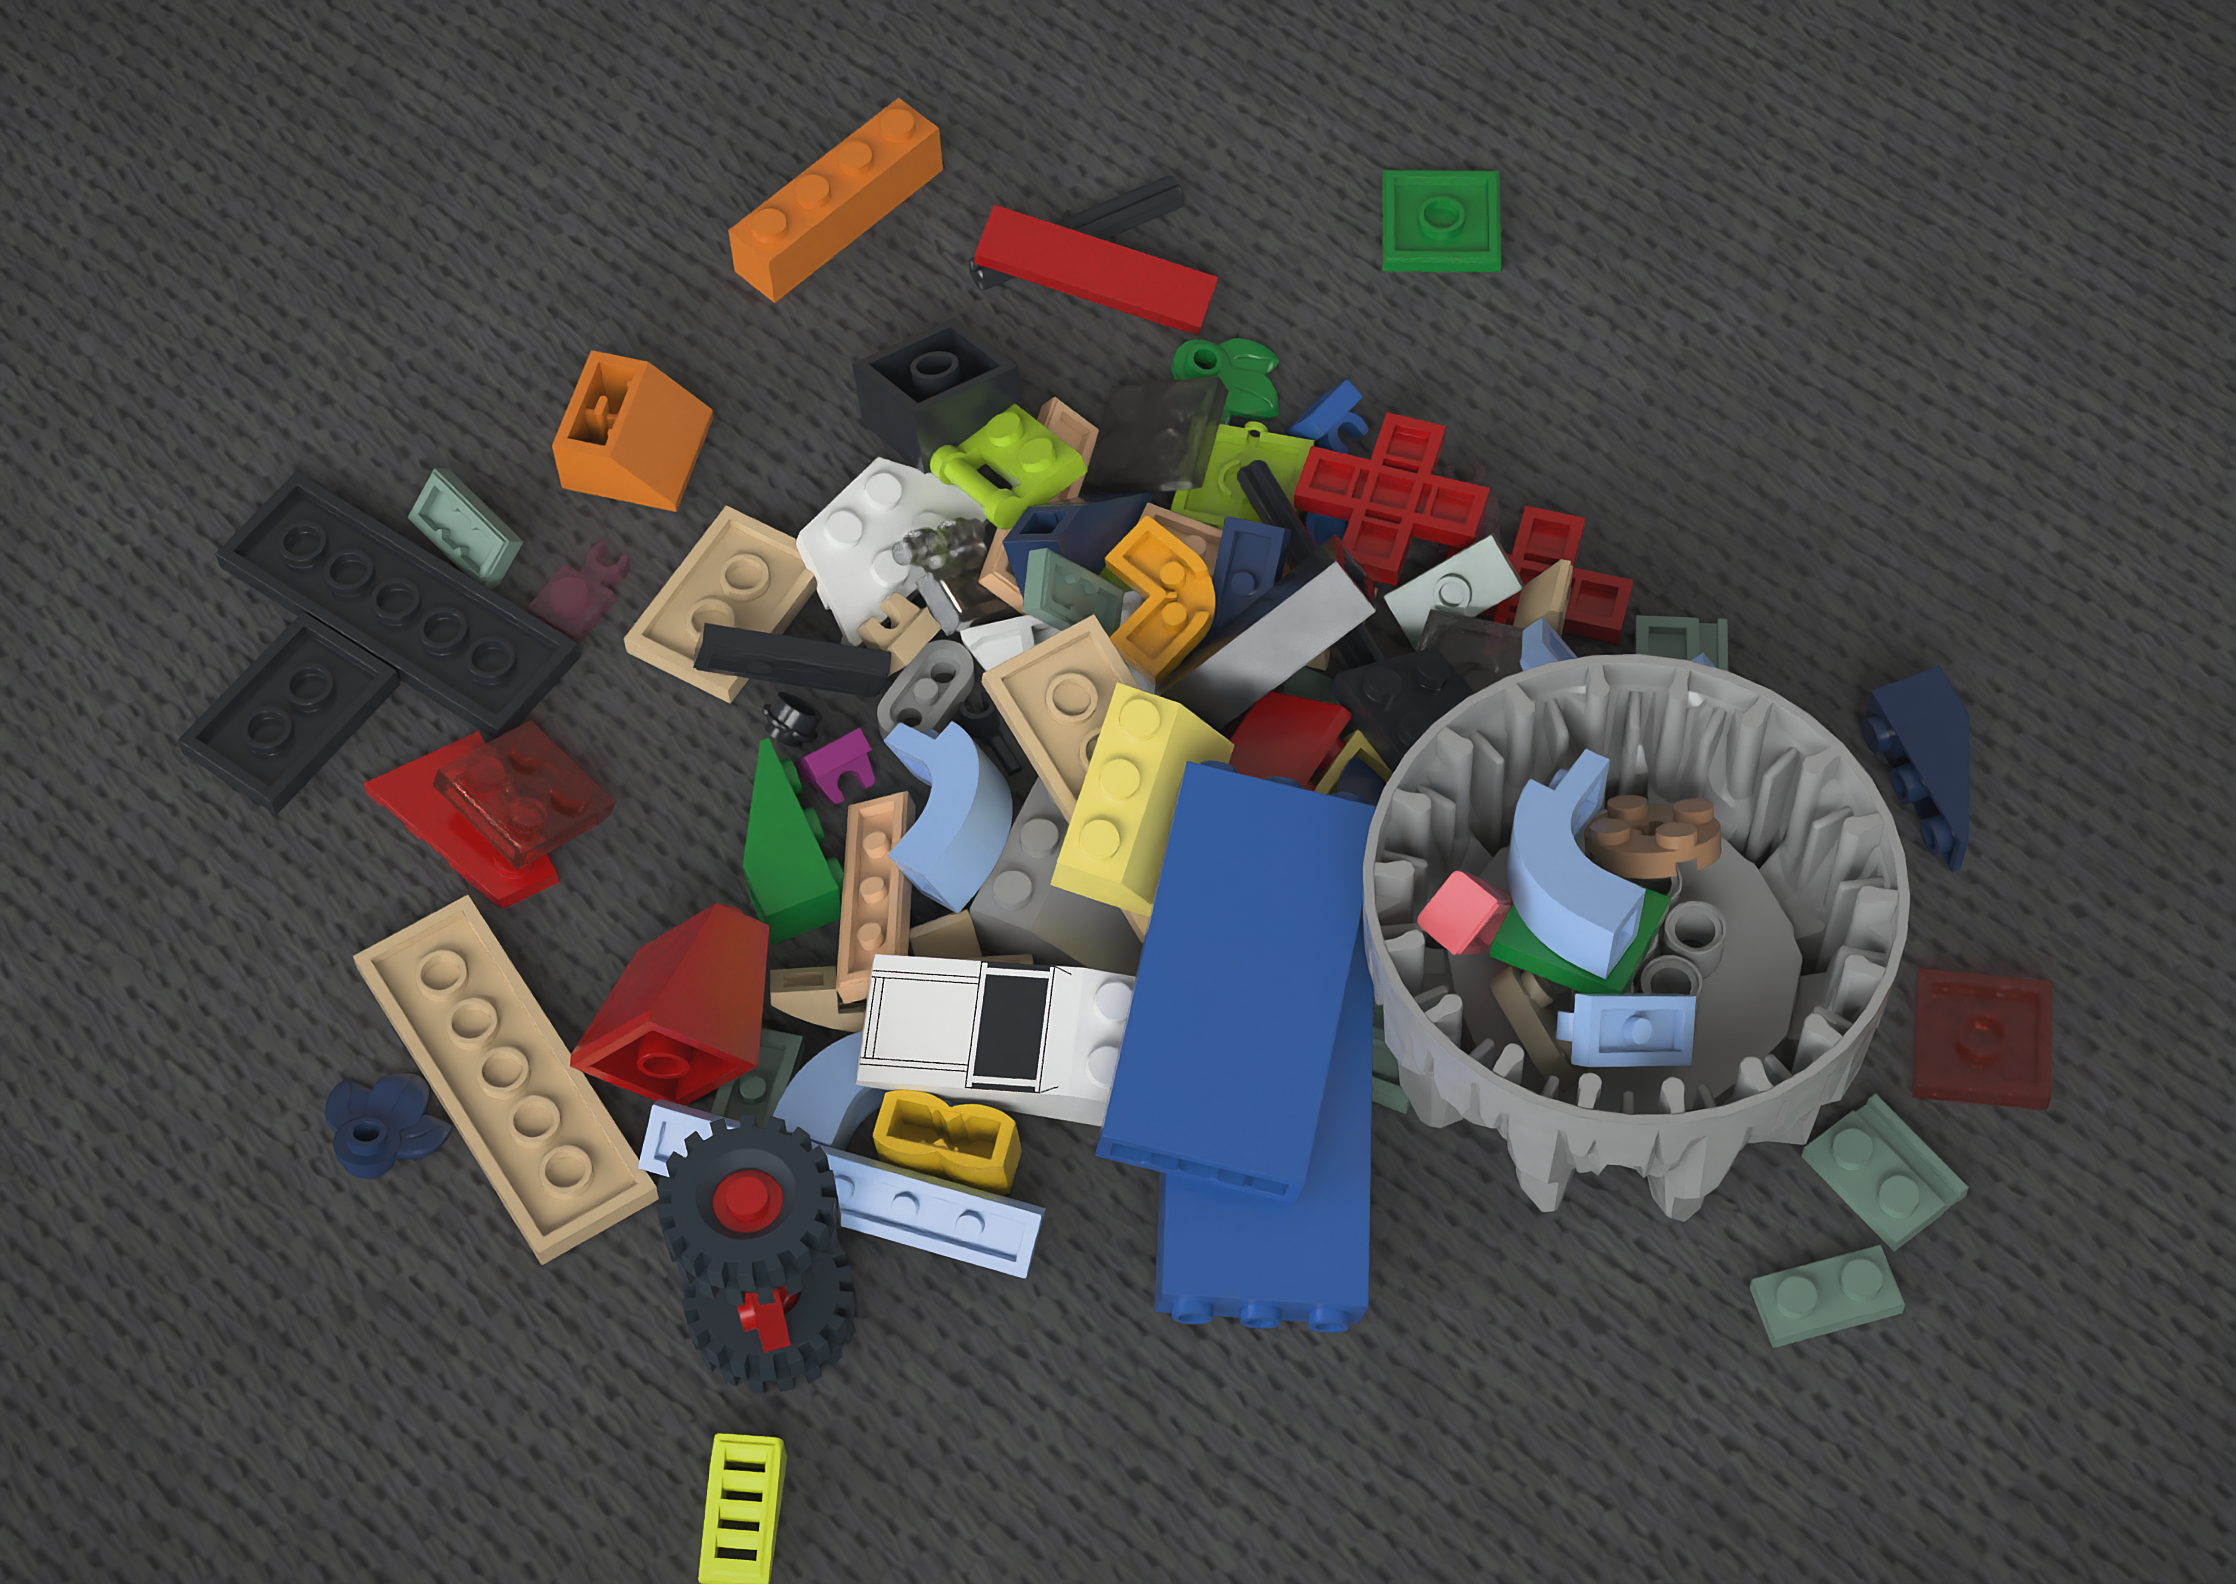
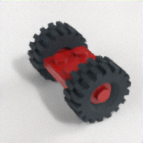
[656,1114,858,1393]

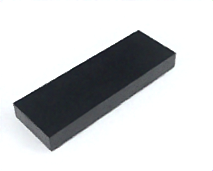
[693,623,892,697]

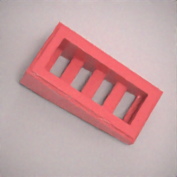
[1417,871,1513,955]

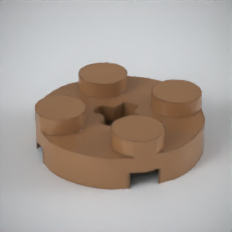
[1584,795,1722,879]

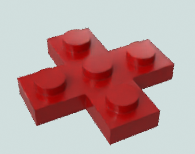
[1294,412,1490,586]
[1446,505,1633,675]

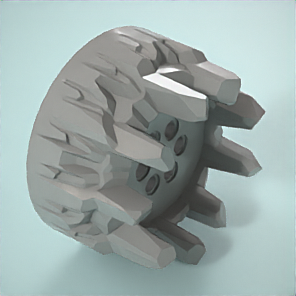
[1363,654,1910,1222]

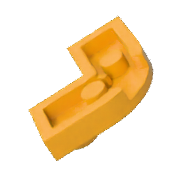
[1105,515,1216,687]

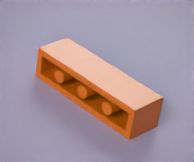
[728,97,943,303]

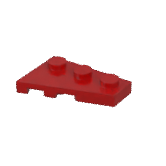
[363,731,560,910]

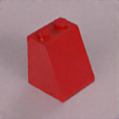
[570,903,769,1106]

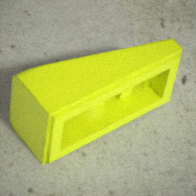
[698,1433,787,1584]

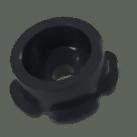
[762,692,822,748]

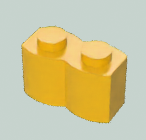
[872,1089,1022,1196]

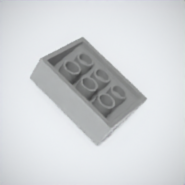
[970,776,1143,977]

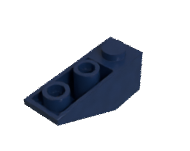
[1002,492,1153,600]
[1861,666,1969,872]

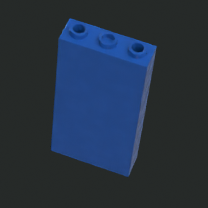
[1095,761,1377,1204]
[1155,918,1374,1333]

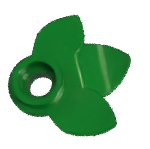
[1171,338,1279,425]

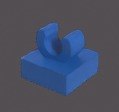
[1285,379,1369,454]

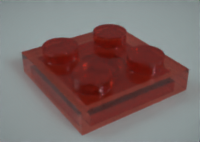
[432,720,615,870]
[1912,969,2052,1110]

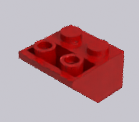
[1222,691,1353,791]

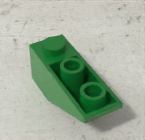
[743,738,845,945]

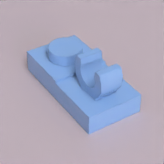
[1556,993,1696,1067]

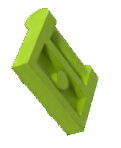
[930,404,1088,530]

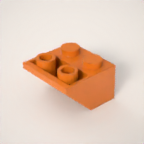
[552,350,714,512]

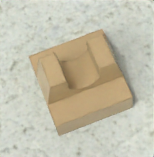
[856,592,946,676]

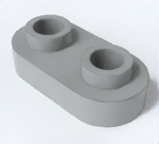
[877,640,975,740]

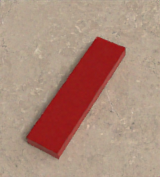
[974,204,1218,335]

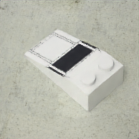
[855,954,1135,1126]

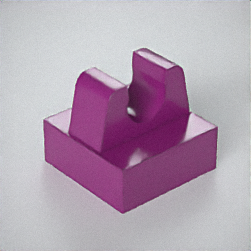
[793,727,875,805]

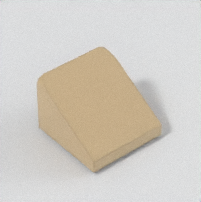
[1512,559,1573,641]
[909,909,982,960]

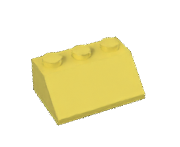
[1050,682,1234,918]

